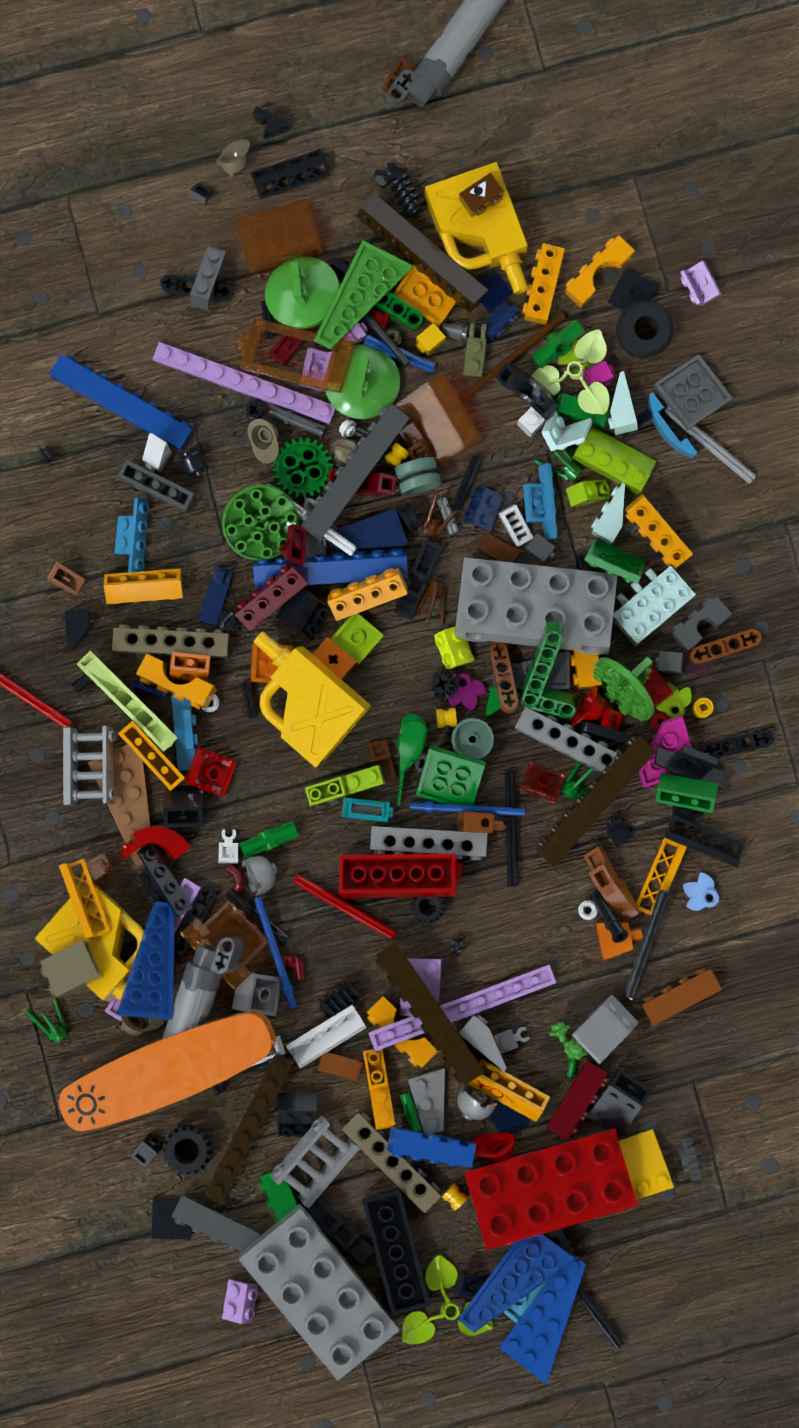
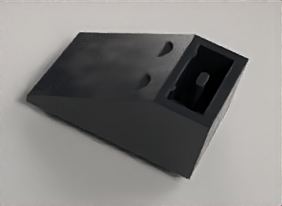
[587,1068,653,1138]

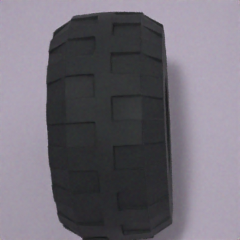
[616,300,674,359]

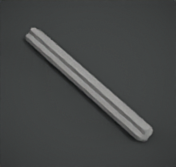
[664,406,756,483]

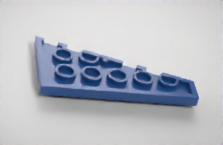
[116,901,175,1020]
[458,1234,576,1333]
[499,1252,586,1384]

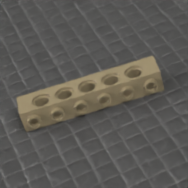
[112,625,230,659]
[342,1111,441,1213]

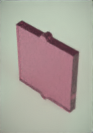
[680,642,719,679]

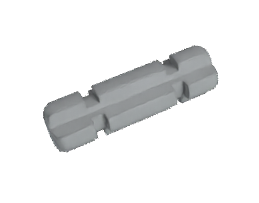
[437,497,459,534]

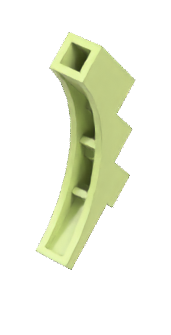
[77,651,177,751]

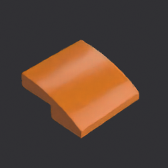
[250,643,293,683]

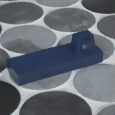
[198,566,234,627]

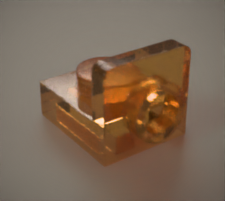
[80,853,114,883]

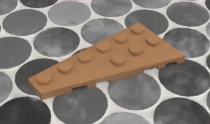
[88,744,151,867]

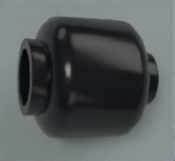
[179,447,207,477]

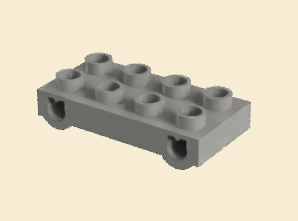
[455,558,617,655]
[238,1204,399,1381]

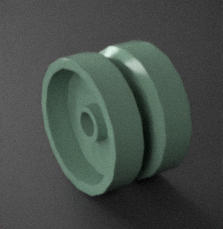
[395,457,442,496]
[451,718,494,760]

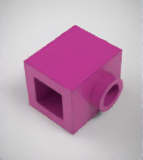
[584,361,615,388]

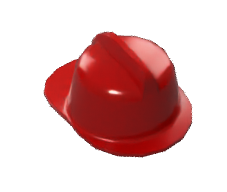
[570,686,608,726]
[472,1133,515,1163]

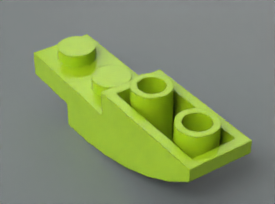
[305,765,385,806]

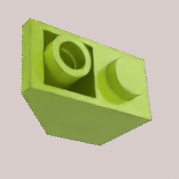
[566,479,611,507]

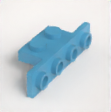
[523,463,558,541]
[115,497,149,573]
[171,694,198,771]

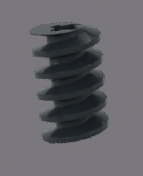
[390,174,428,217]
[318,980,362,1019]

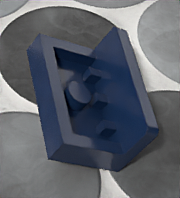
[479,302,519,341]
[463,487,504,532]

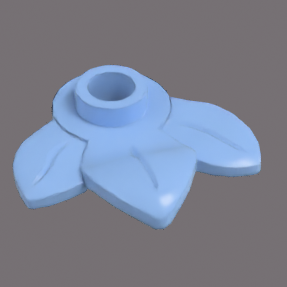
[683,872,719,911]

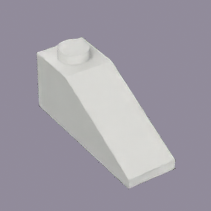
[142,433,172,473]

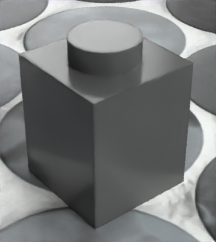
[525,533,556,564]
[655,651,685,674]

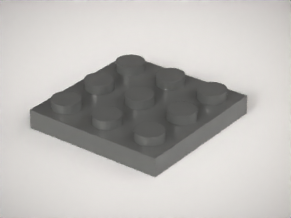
[653,354,733,431]

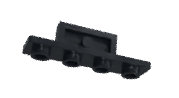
[654,746,726,790]
[137,844,193,917]

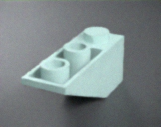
[591,483,625,545]

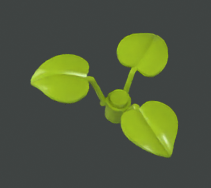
[402,1255,493,1344]

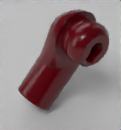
[226,864,247,892]
[284,954,306,980]

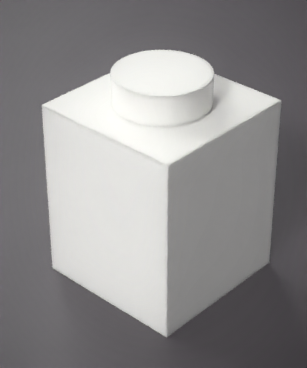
[517,407,545,438]

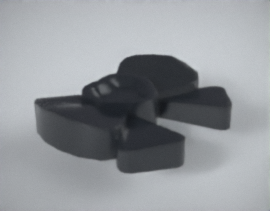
[374,163,402,189]

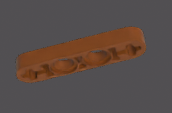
[689,629,761,665]
[489,642,518,713]

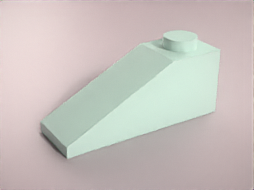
[608,371,638,435]

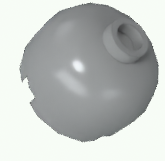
[242,856,277,896]
[457,1084,497,1120]

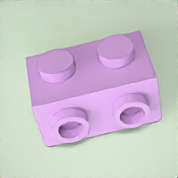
[680,261,721,306]
[300,348,335,391]
[222,1279,258,1324]

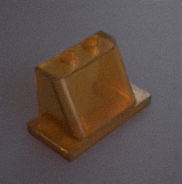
[180,900,269,989]

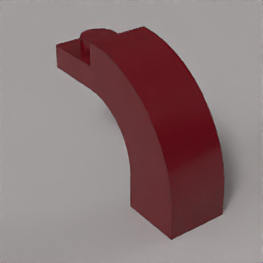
[327,467,397,497]

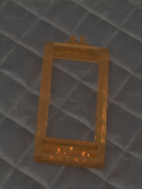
[235,318,355,393]

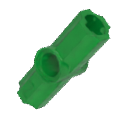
[531,320,585,369]
[240,821,299,859]

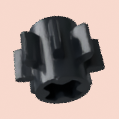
[218,609,241,633]

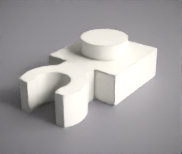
[218,830,238,863]

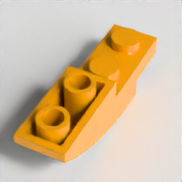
[363,1049,396,1130]

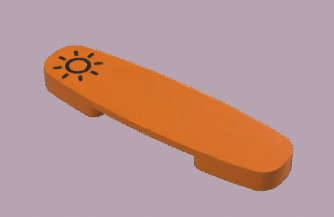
[59,1010,276,1131]

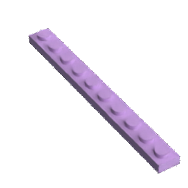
[152,342,336,425]
[368,965,556,1051]

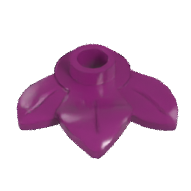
[448,673,486,710]

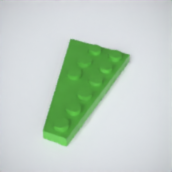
[314,240,413,349]

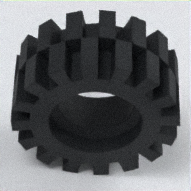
[411,897,446,924]

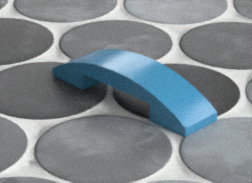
[648,392,698,459]

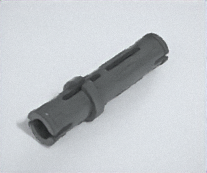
[269,405,326,437]

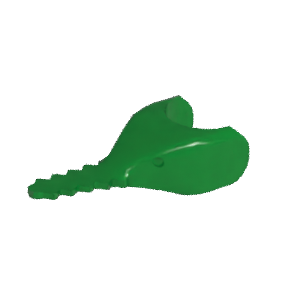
[397,714,428,806]

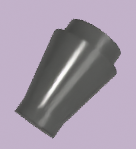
[441,323,470,342]

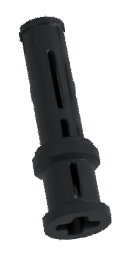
[591,890,629,943]

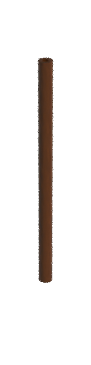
[460,313,566,402]

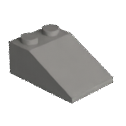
[572,994,639,1064]
[458,1014,507,1071]

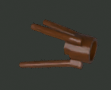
[421,491,457,537]
[415,582,447,626]

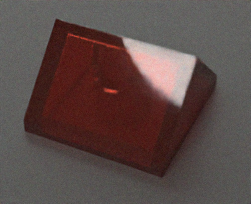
[519,762,565,804]

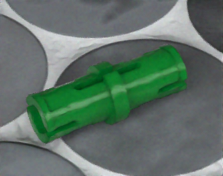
[399,1092,423,1131]

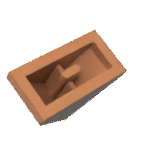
[47,562,86,596]

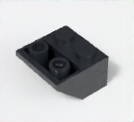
[275,588,331,641]
[164,789,205,829]
[277,1093,318,1137]

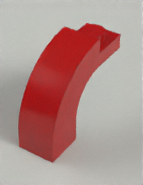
[119,826,191,860]

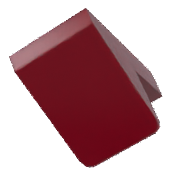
[279,524,308,565]

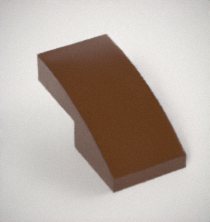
[381,56,417,99]
[399,420,433,460]
[477,532,521,563]
[367,739,396,782]

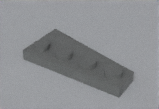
[493,651,570,690]

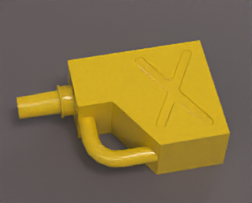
[425,162,528,295]
[253,631,371,768]
[35,879,144,1002]

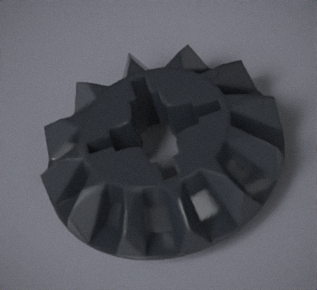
[430,669,458,699]

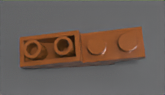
[584,846,641,922]

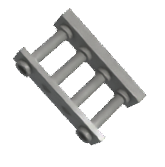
[63,726,116,806]
[270,1115,360,1208]

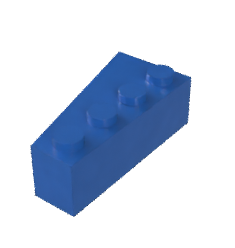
[387,1127,476,1168]

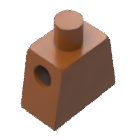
[457,812,503,834]

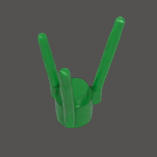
[534,448,582,482]
[561,762,598,801]
[25,997,69,1043]

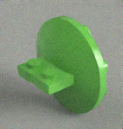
[265,257,340,329]
[325,344,400,420]
[222,484,299,560]
[592,657,655,721]

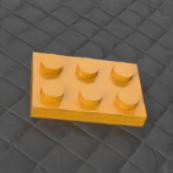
[393,265,457,328]

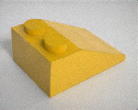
[619,1129,674,1200]

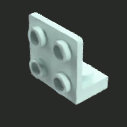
[541,411,593,451]

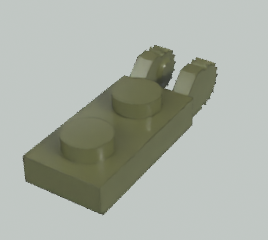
[463,322,487,377]

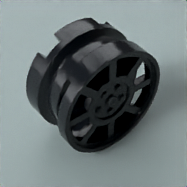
[396,503,423,533]

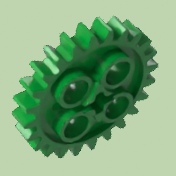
[272,437,334,499]

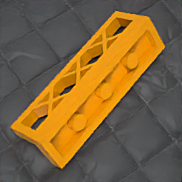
[636,837,687,916]
[59,858,111,940]

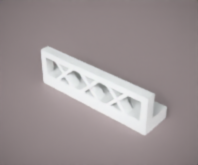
[286,1005,367,1068]

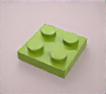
[331,613,384,665]

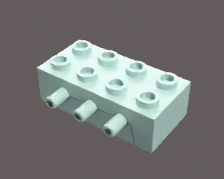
[613,566,696,647]

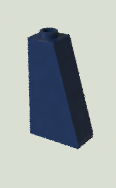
[330,509,408,552]

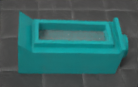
[342,797,393,823]

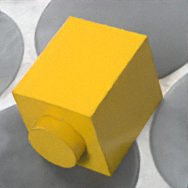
[416,323,446,356]

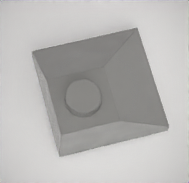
[232,973,282,1016]

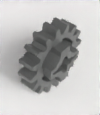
[679,1138,704,1181]

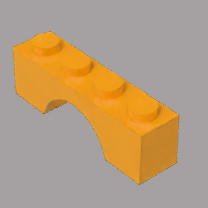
[565,235,635,308]
[136,653,217,710]
[367,996,437,1068]

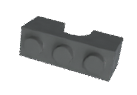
[190,247,226,310]
[672,597,732,653]

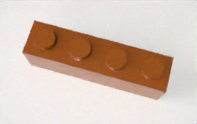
[641,967,722,1026]

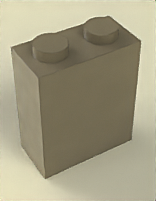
[40,940,103,998]

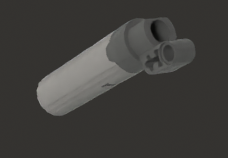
[386,0,508,107]
[162,937,243,1039]

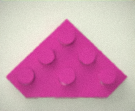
[638,715,692,788]

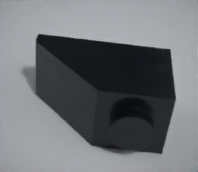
[65,609,94,651]

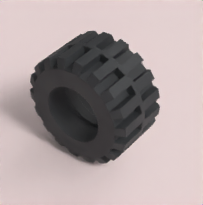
[162,1125,213,1176]

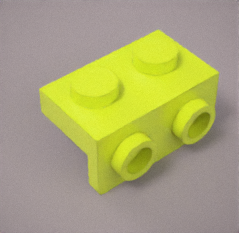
[434,626,474,670]

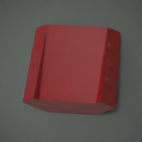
[185,747,237,797]

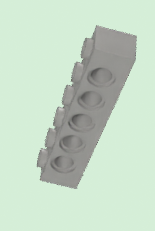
[514,707,619,772]
[370,826,487,860]

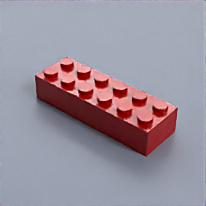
[339,854,458,898]

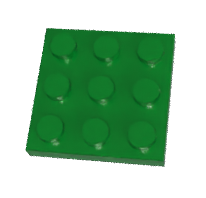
[584,538,646,584]
[416,745,486,805]

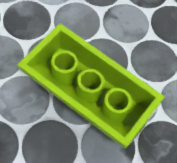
[571,426,656,494]

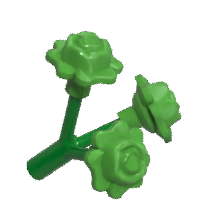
[549,1021,587,1078]

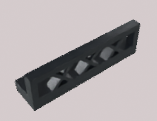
[250,148,331,200]
[665,814,745,868]

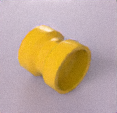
[383,443,409,468]
[692,698,714,719]
[436,707,457,728]
[441,1183,469,1211]

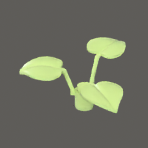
[532,329,610,415]

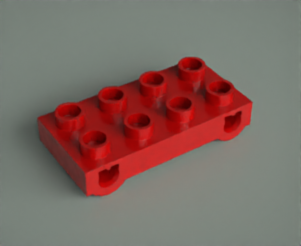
[464,1129,638,1250]

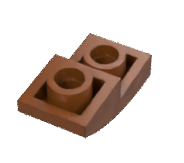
[318,1052,363,1082]

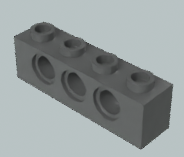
[117,460,196,514]

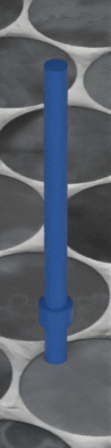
[410,801,526,816]
[254,896,297,1009]

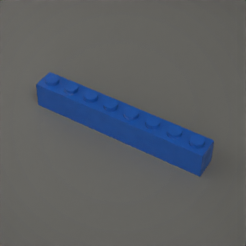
[49,355,193,452]
[253,549,408,588]

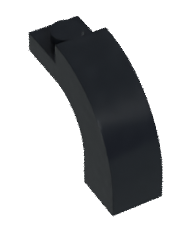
[496,362,559,420]

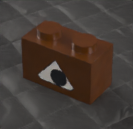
[459,173,504,218]

